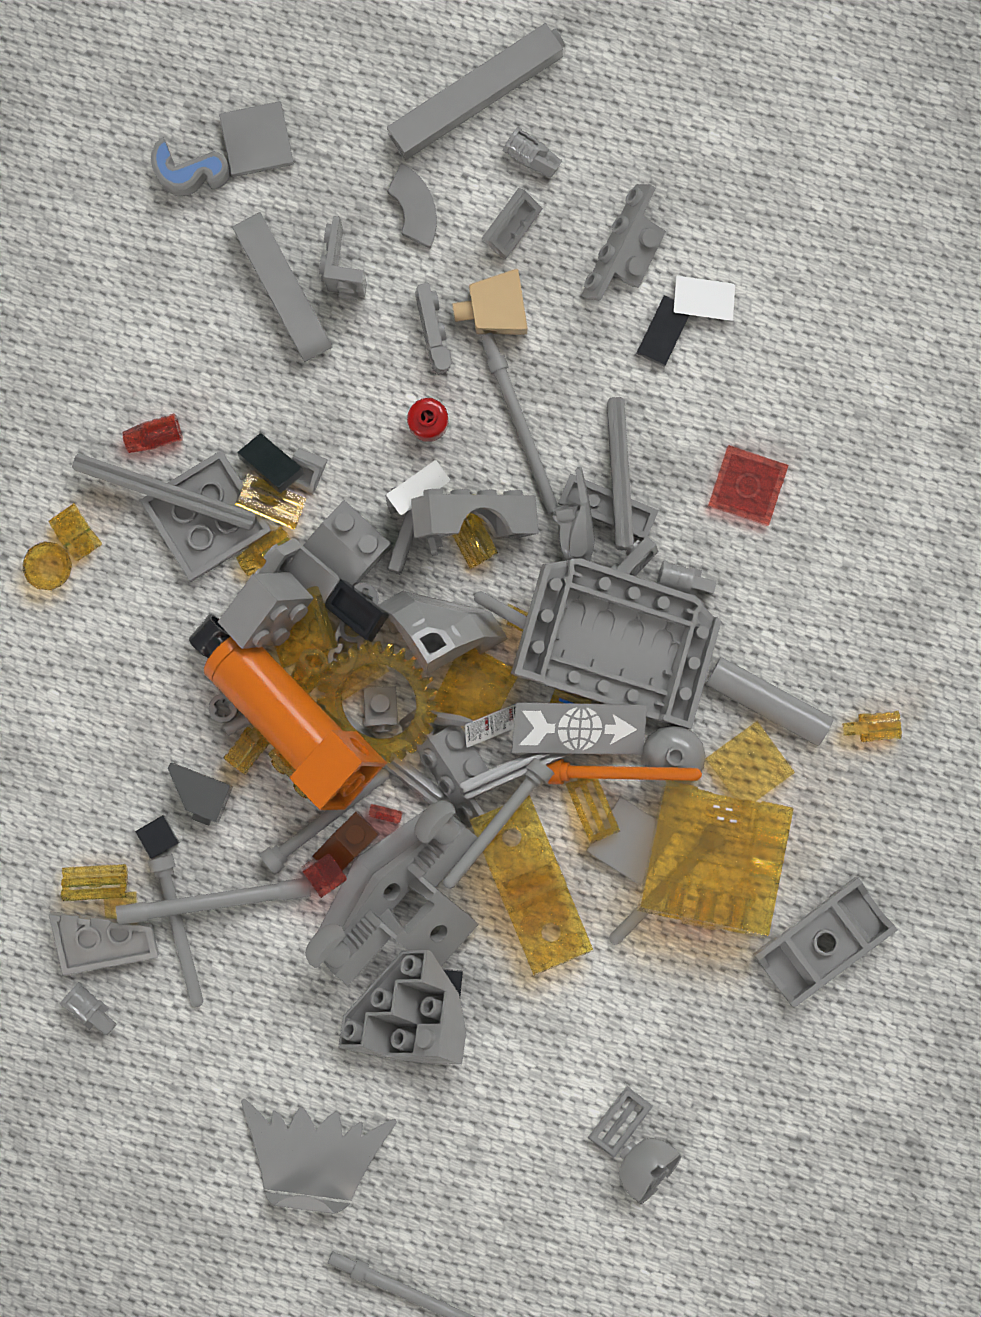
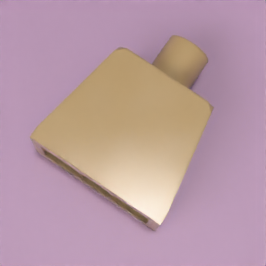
[452,269,528,335]

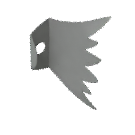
[241,1098,397,1214]

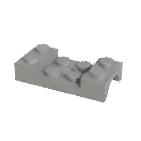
[753,877,898,1008]

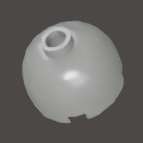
[641,725,706,789]
[619,1138,682,1204]

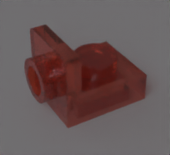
[302,854,347,898]

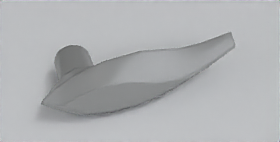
[422,711,473,734]

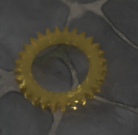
[316,641,439,763]

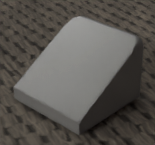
[291,448,328,495]

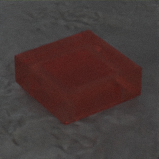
[369,804,404,824]

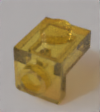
[48,503,102,561]

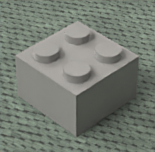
[218,572,314,649]

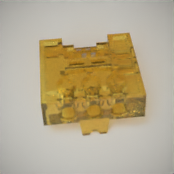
[637,780,794,939]

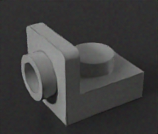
[364,686,398,733]

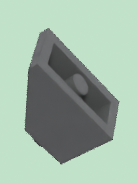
[168,763,233,826]

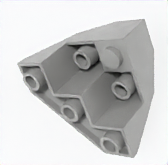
[377,591,507,675]
[338,950,466,1064]

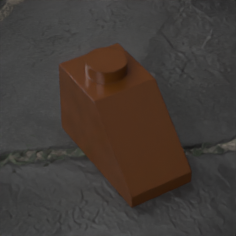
[312,811,380,879]

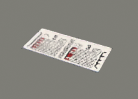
[465,704,516,748]

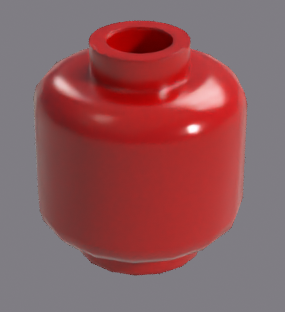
[407,398,449,442]

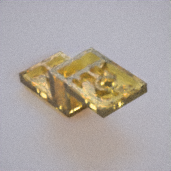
[470,795,594,976]

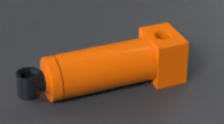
[189,614,387,810]

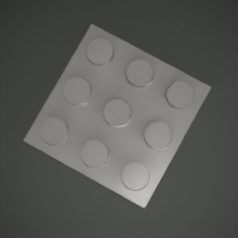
[140,450,272,582]

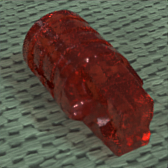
[122,413,183,453]

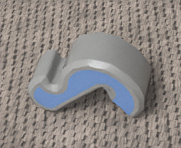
[151,137,230,196]

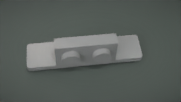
[581,184,666,301]
[399,710,489,828]

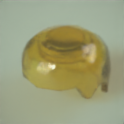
[22,541,72,591]

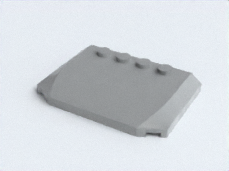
[511,558,722,729]

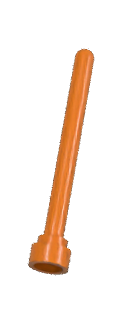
[547,759,702,785]

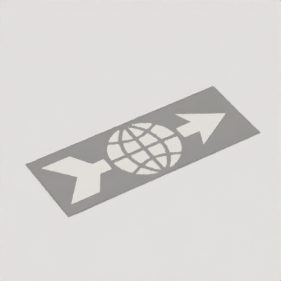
[512,703,647,755]

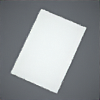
[674,276,735,321]

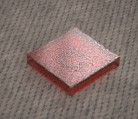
[707,445,789,526]

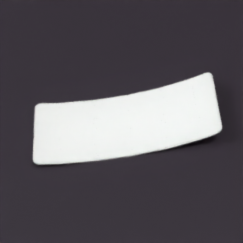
[386,460,450,515]

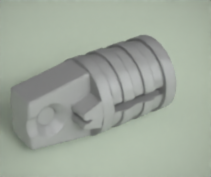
[502,127,562,178]
[657,561,716,596]
[59,982,116,1035]

